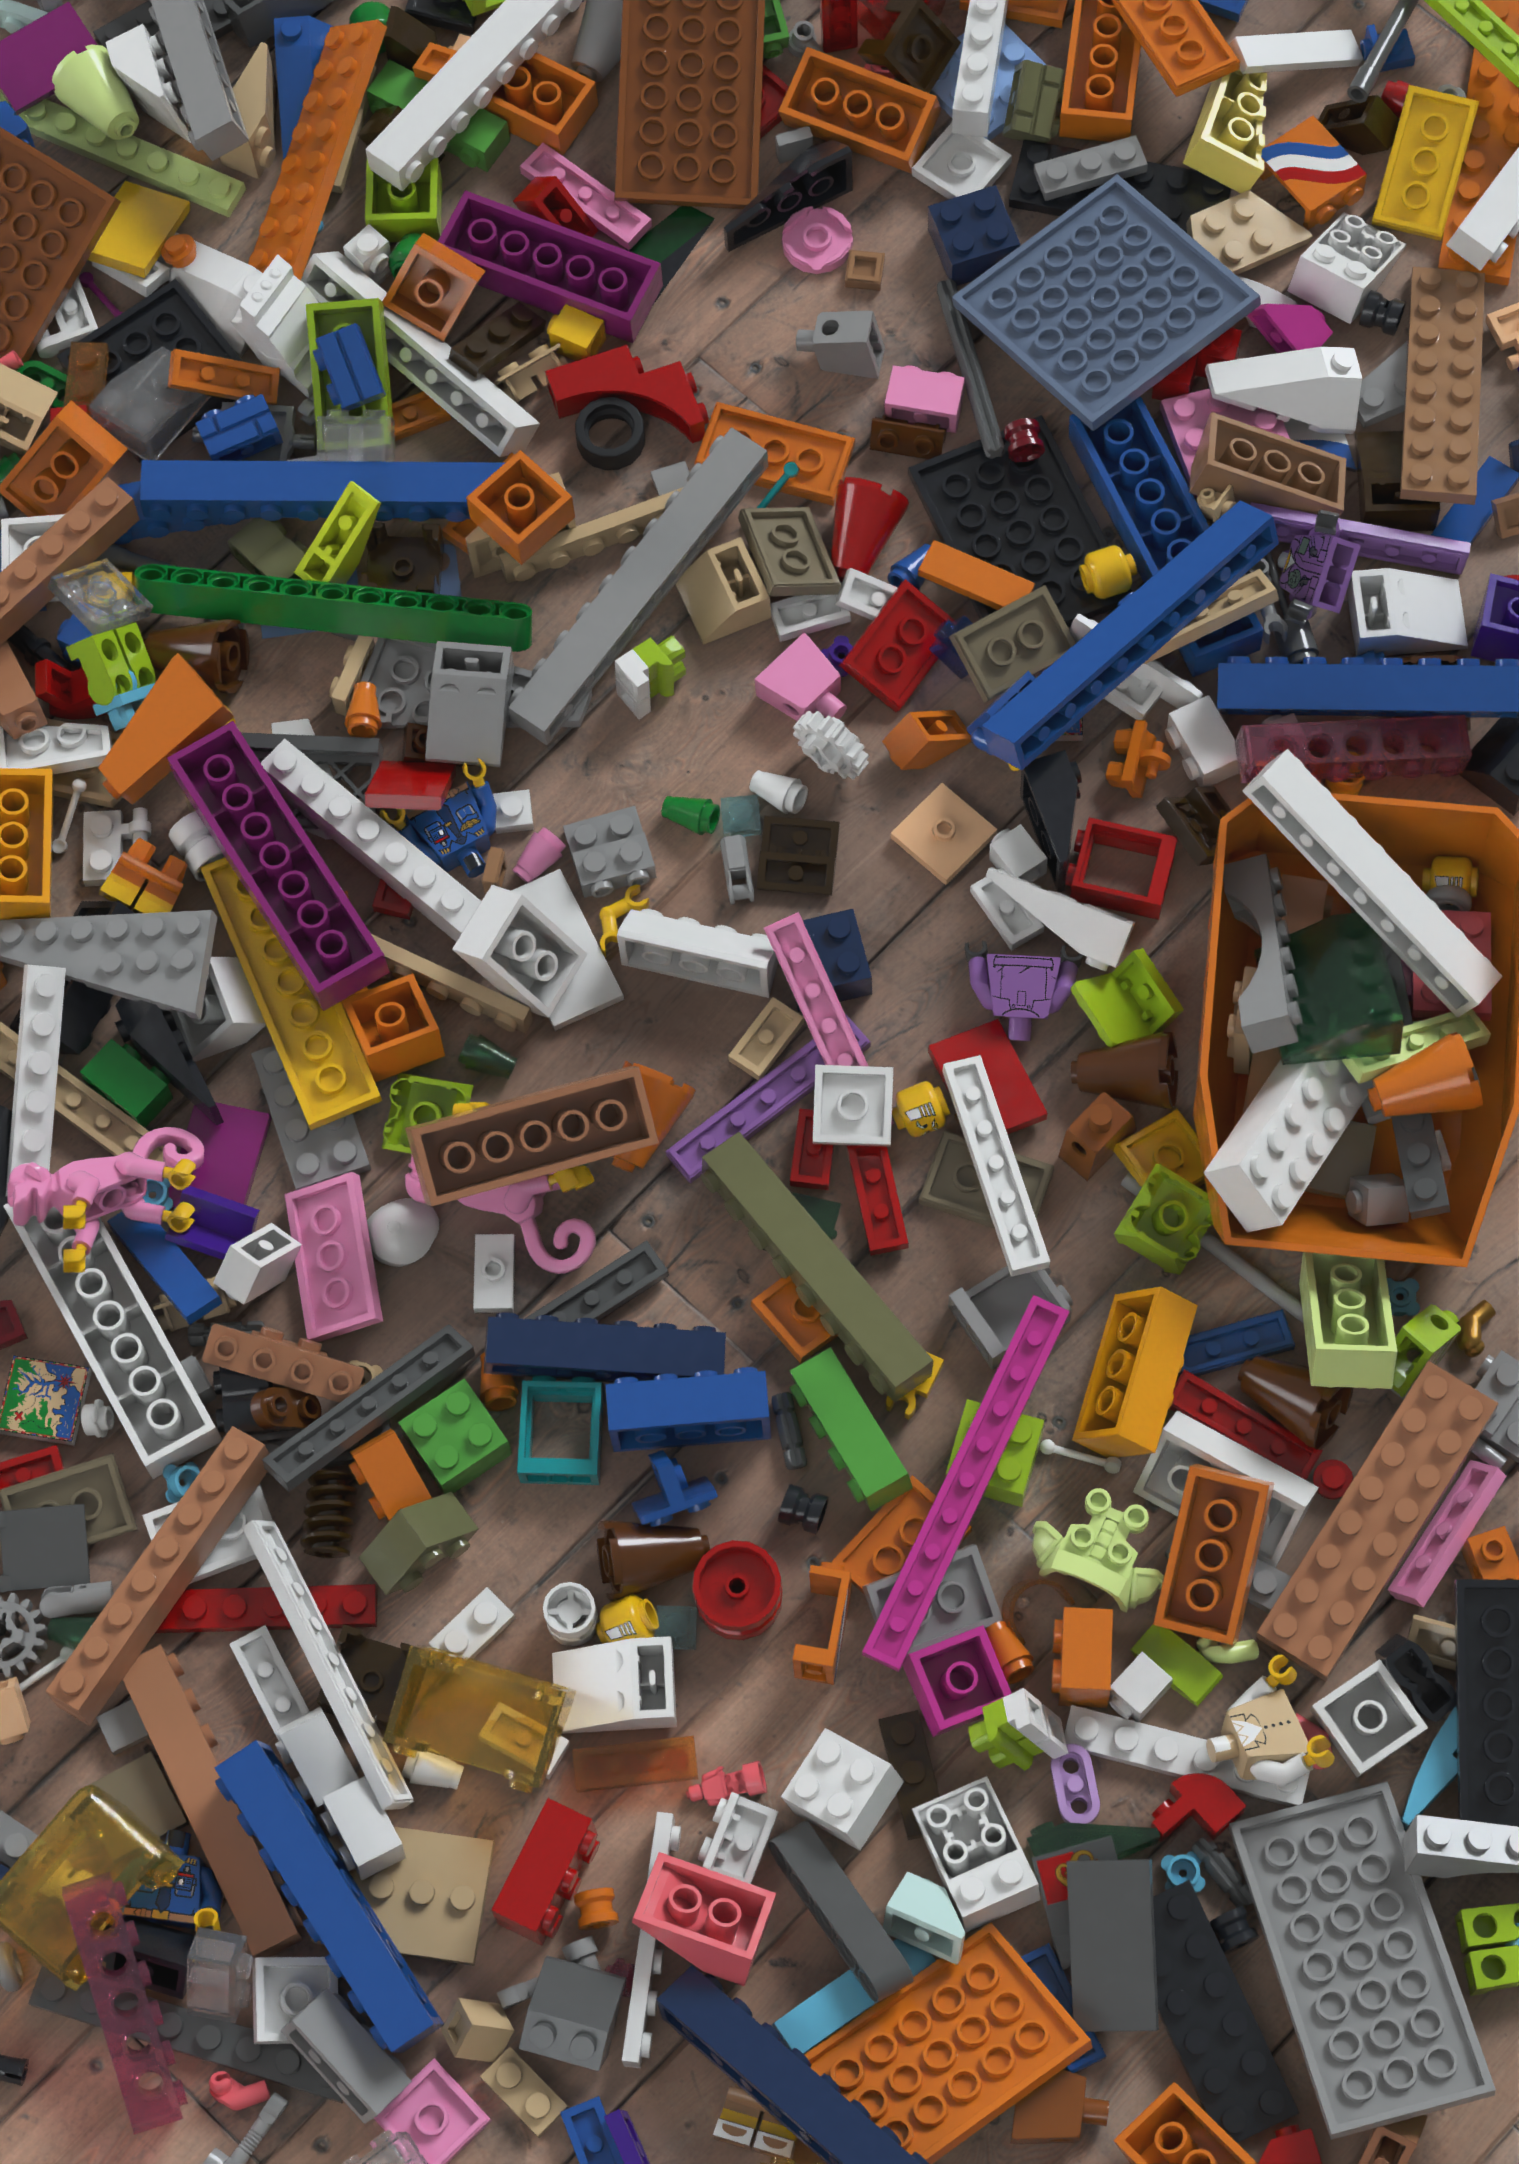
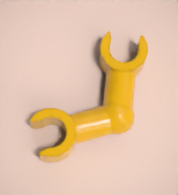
[599,884,650,958]

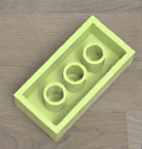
[1299,1252,1397,1389]

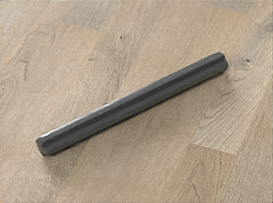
[937,279,1005,459]

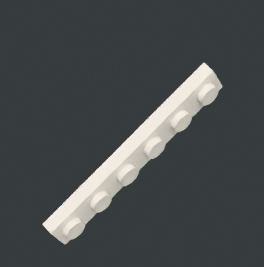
[5,964,66,1196]
[942,1055,1050,1277]
[1064,1705,1310,1807]
[622,1812,681,2069]

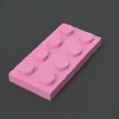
[284,1172,383,1342]

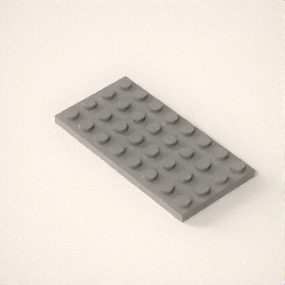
[1229,1781,1496,2140]

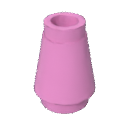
[512,827,566,883]

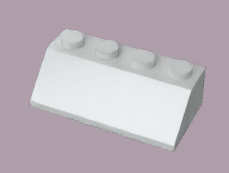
[617,909,779,998]
[1133,1410,1319,1568]

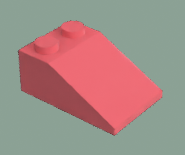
[632,1852,776,1987]

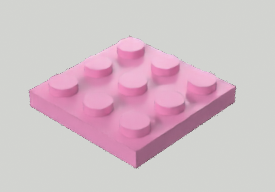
[1160,388,1290,498]

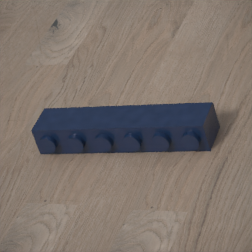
[484,1312,726,1382]

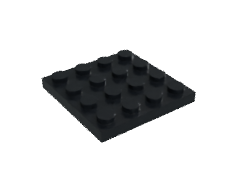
[57,278,242,463]

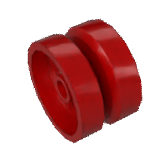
[692,1540,783,1640]

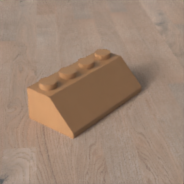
[1189,412,1346,517]

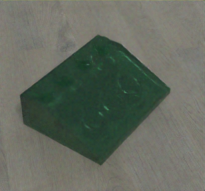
[1254,912,1404,1065]

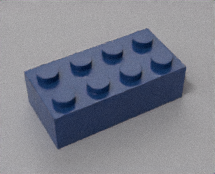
[605,1367,772,1452]

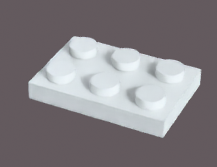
[142,1483,273,1584]

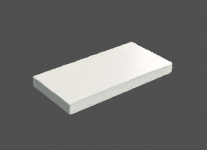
[511,869,624,1031]

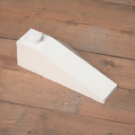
[157,233,263,357]
[1205,347,1362,434]
[986,867,1135,971]

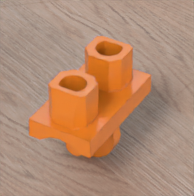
[1105,720,1172,798]

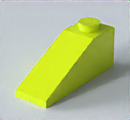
[294,481,381,584]

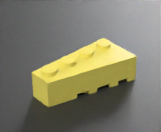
[1183,46,1267,193]

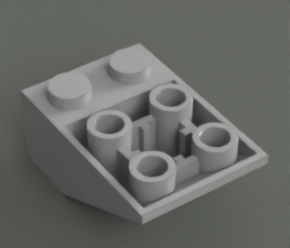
[425,641,514,767]

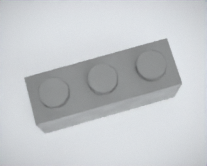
[280,1988,412,2124]

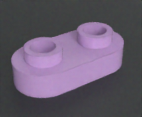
[1050,1744,1100,1828]

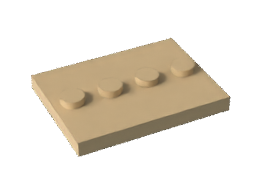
[311,1827,495,1966]

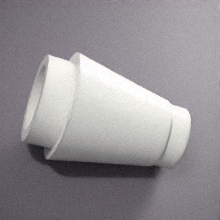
[749,770,808,814]
[401,1744,464,1790]

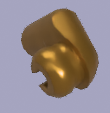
[1456,1300,1496,1357]

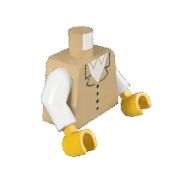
[1206,1655,1335,1786]

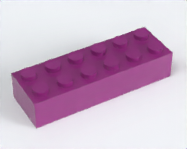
[438,190,663,343]

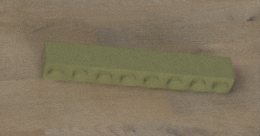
[700,1132,933,1403]

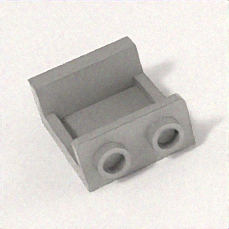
[948,1266,1073,1370]

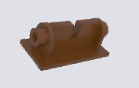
[869,414,947,459]

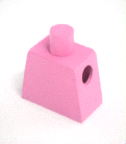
[755,633,847,721]

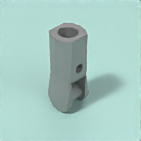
[720,835,754,905]
[39,1581,114,1618]

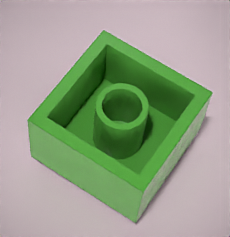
[398,1378,512,1494]

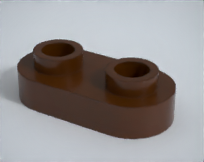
[250,1387,322,1431]

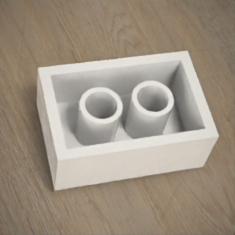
[452,885,587,1018]

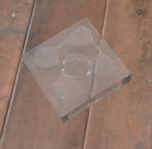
[47,558,153,635]

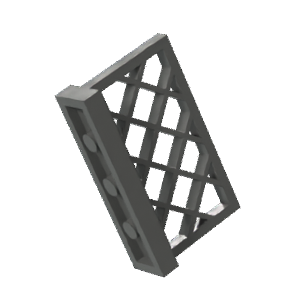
[241,732,384,829]

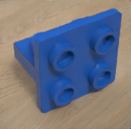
[631,1450,718,1527]

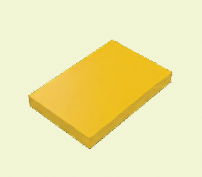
[88,181,190,278]

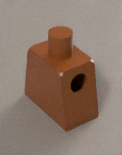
[1058,1092,1137,1181]
[1010,2070,1109,2144]

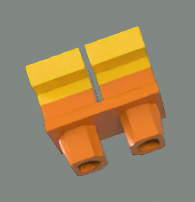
[99,838,188,914]

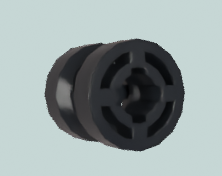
[1359,290,1406,336]
[778,1484,829,1535]

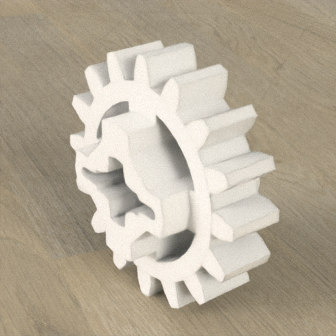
[793,711,869,780]

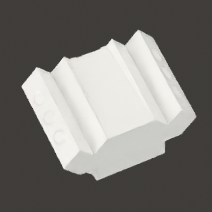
[230,254,319,398]

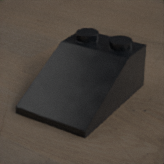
[1020,750,1082,892]

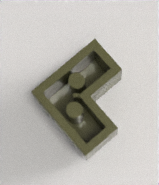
[359,1492,479,1595]

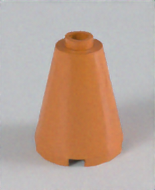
[1367,1032,1483,1117]
[611,1061,696,1173]

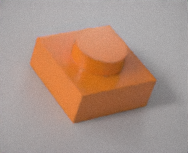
[412,42,457,81]

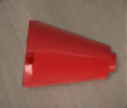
[831,477,909,582]

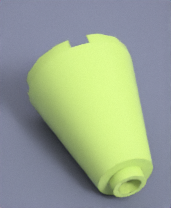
[52,44,139,140]

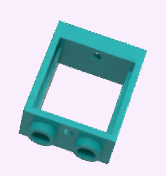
[517,1376,604,1485]

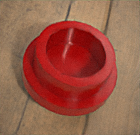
[1313,1459,1353,1500]

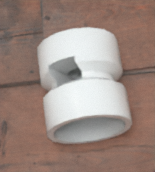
[168,811,225,881]
[543,1582,599,1647]

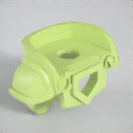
[1032,1488,1164,1613]

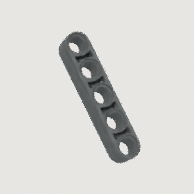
[768,1821,914,2003]

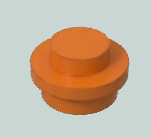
[161,234,196,268]

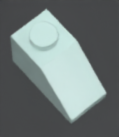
[883,1872,965,1965]

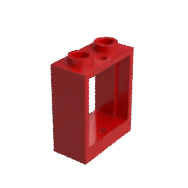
[1065,817,1178,920]

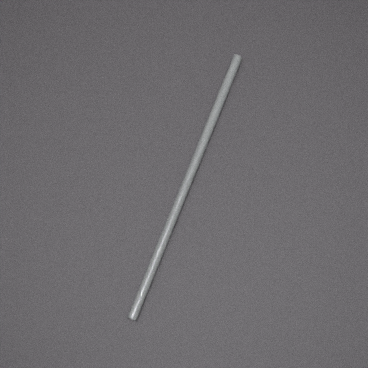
[1121,1172,1508,1470]

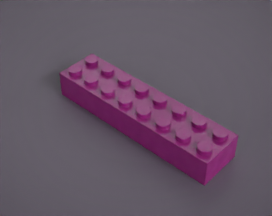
[167,721,390,1011]

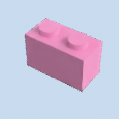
[884,365,965,433]

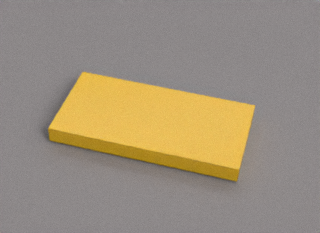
[1372,85,1479,241]

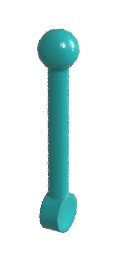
[757,462,799,508]

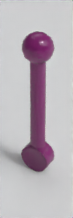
[79,272,123,317]

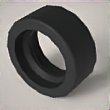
[575,397,645,470]

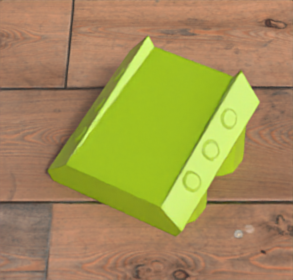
[382,1073,474,1154]
[1114,1164,1213,1275]

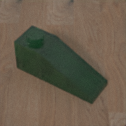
[1026,1821,1160,1860]

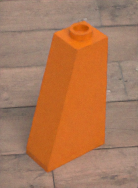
[98,653,234,805]

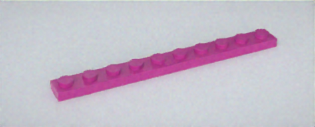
[862,1295,1070,1672]

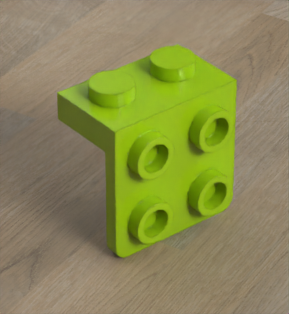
[1071,948,1184,1047]

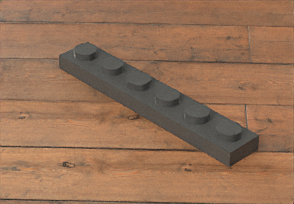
[262,1324,475,1492]

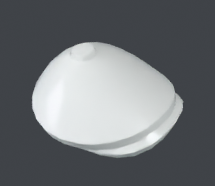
[367,1198,439,1267]

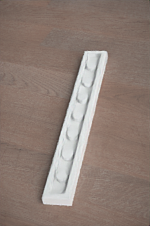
[242,1520,414,1810]

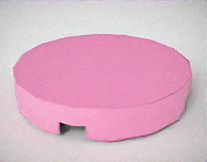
[782,206,853,274]

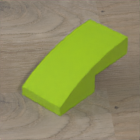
[1130,1624,1223,1707]

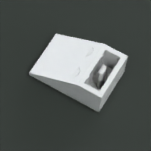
[105,24,191,143]
[1287,212,1407,324]
[1347,568,1468,656]
[552,1636,677,1734]
[912,1776,1040,1933]

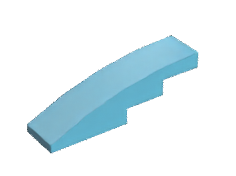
[1401,1707,1458,1831]
[772,1939,936,2054]

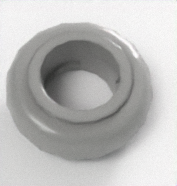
[1426,885,1472,911]
[0,1942,24,1992]

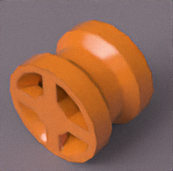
[573,1887,619,1930]

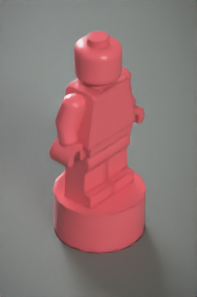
[686,1761,767,1806]

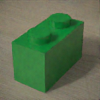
[80,1039,173,1128]

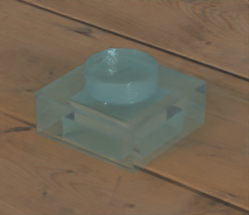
[720,795,761,837]
[655,1605,698,1650]

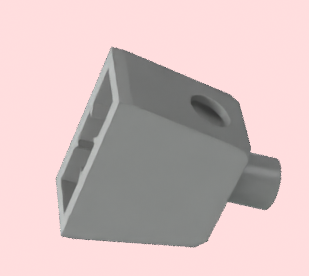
[796,311,885,379]

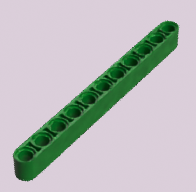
[134,564,532,652]

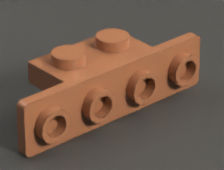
[202,1323,364,1403]

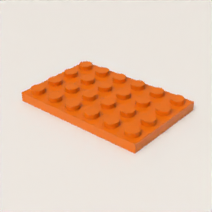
[804,1922,1093,2164]

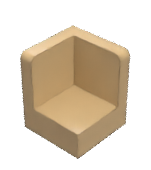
[441,1998,514,2063]

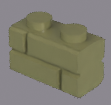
[1002,60,1064,143]

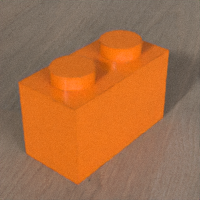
[348,1428,432,1521]

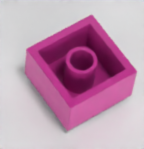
[903,1625,1012,1738]

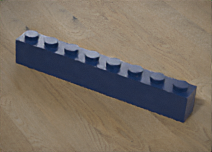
[656,1965,929,2164]

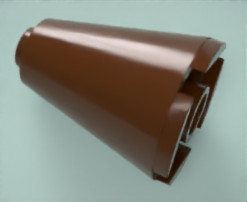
[143,619,250,693]
[1071,1032,1178,1109]
[1238,1355,1354,1450]
[597,1520,710,1602]

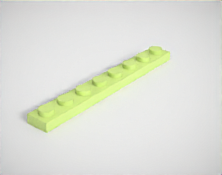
[0,91,246,217]

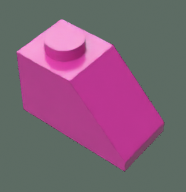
[1247,304,1333,353]

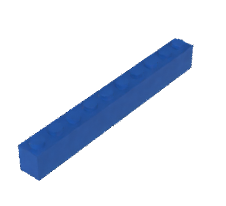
[140,460,506,522]
[982,500,1279,771]

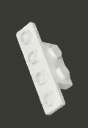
[1070,614,1203,720]

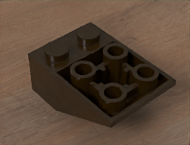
[1355,431,1440,531]

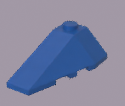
[274,15,334,160]

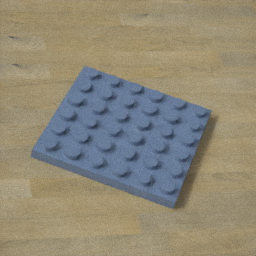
[952,174,1261,431]

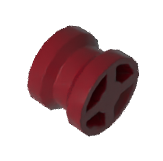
[1004,418,1045,462]

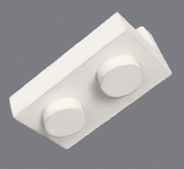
[698,1792,779,1884]

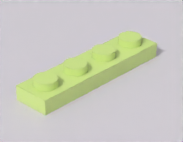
[1338,1009,1491,1084]

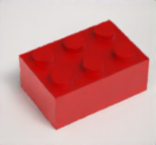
[491,1798,600,1946]

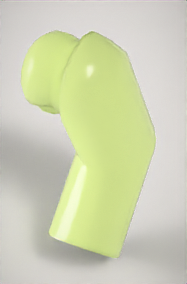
[1196,1637,1259,1664]

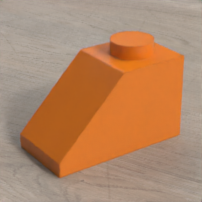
[882,710,972,770]

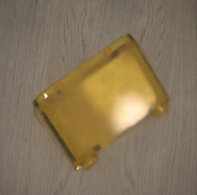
[383,1645,576,1793]
[0,1785,185,1991]

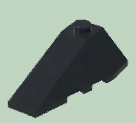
[724,139,853,252]
[114,997,224,1125]

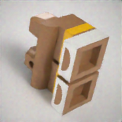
[713,2084,797,2163]

